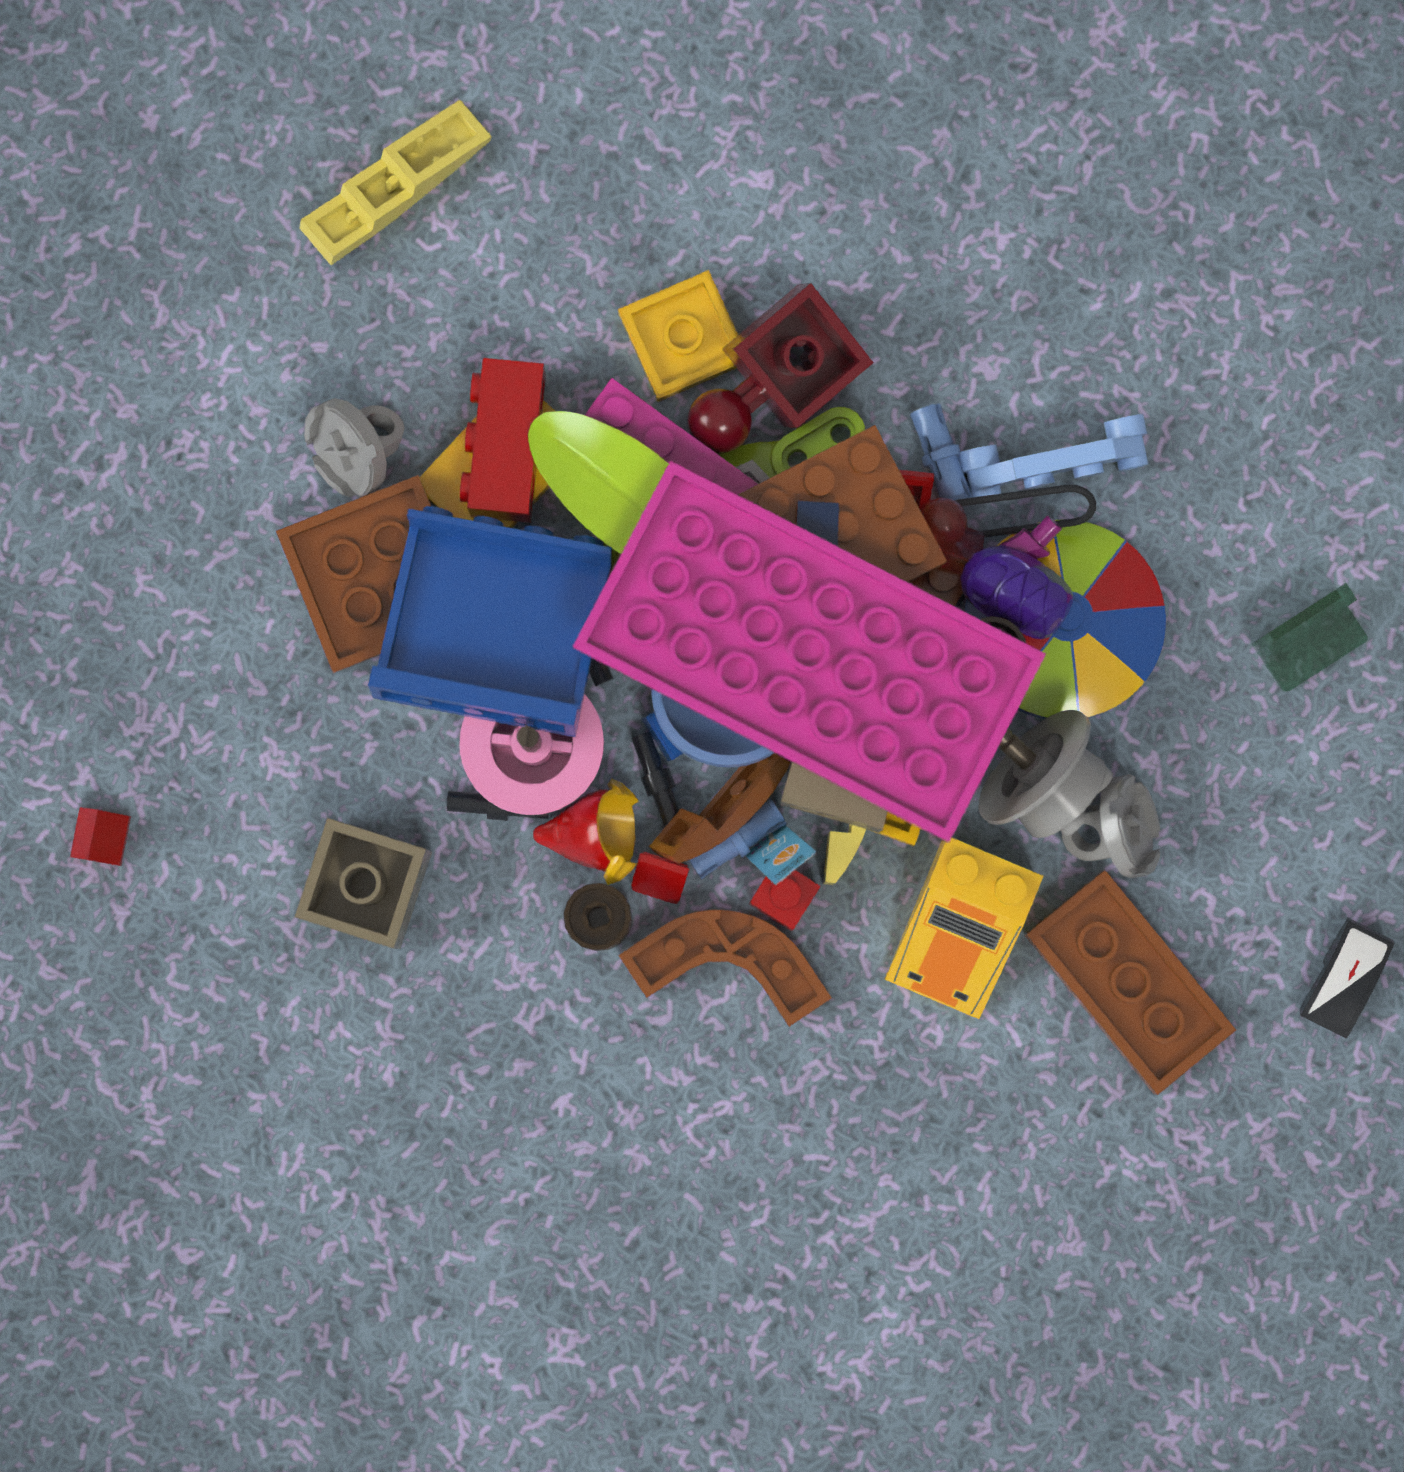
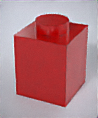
[749,870,821,931]

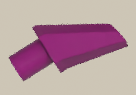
[998,515,1062,559]

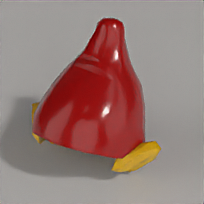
[533,778,639,885]

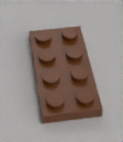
[1024,870,1236,1095]

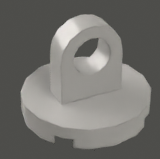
[304,398,405,498]
[1062,774,1160,878]

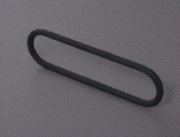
[923,485,1096,542]

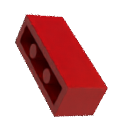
[460,358,546,523]

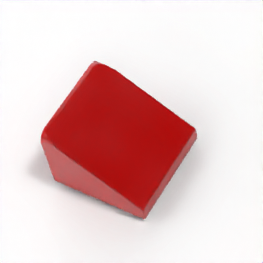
[631,851,689,904]

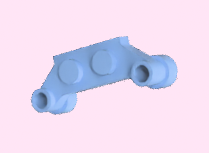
[958,414,1149,497]

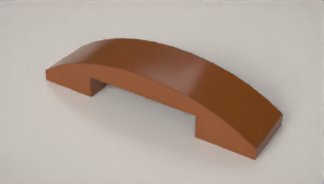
[649,753,791,863]

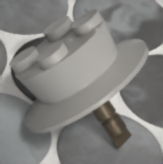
[978,710,1113,838]

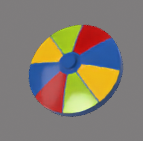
[963,519,1166,719]

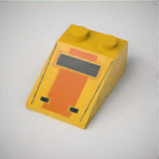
[884,838,1043,1019]

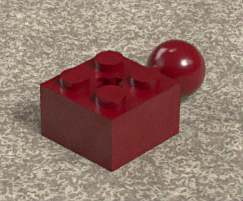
[687,283,874,454]

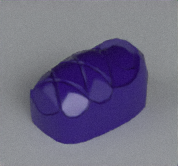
[960,545,1073,639]

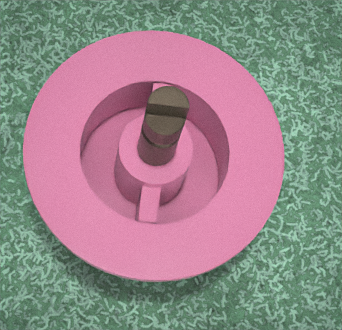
[459,695,604,815]

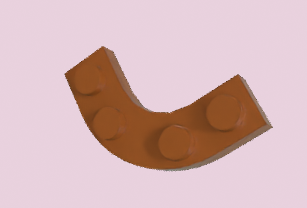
[618,910,832,1027]

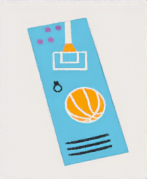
[746,825,816,885]

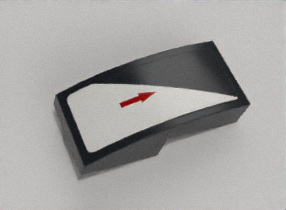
[1300,917,1395,1039]

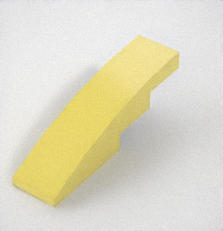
[299,100,491,265]

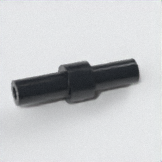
[631,732,679,828]
[447,791,549,821]

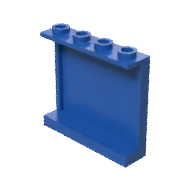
[368,506,612,737]

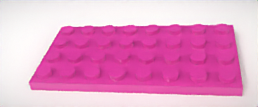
[573,461,1046,842]

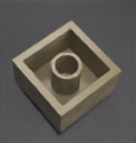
[295,818,432,949]

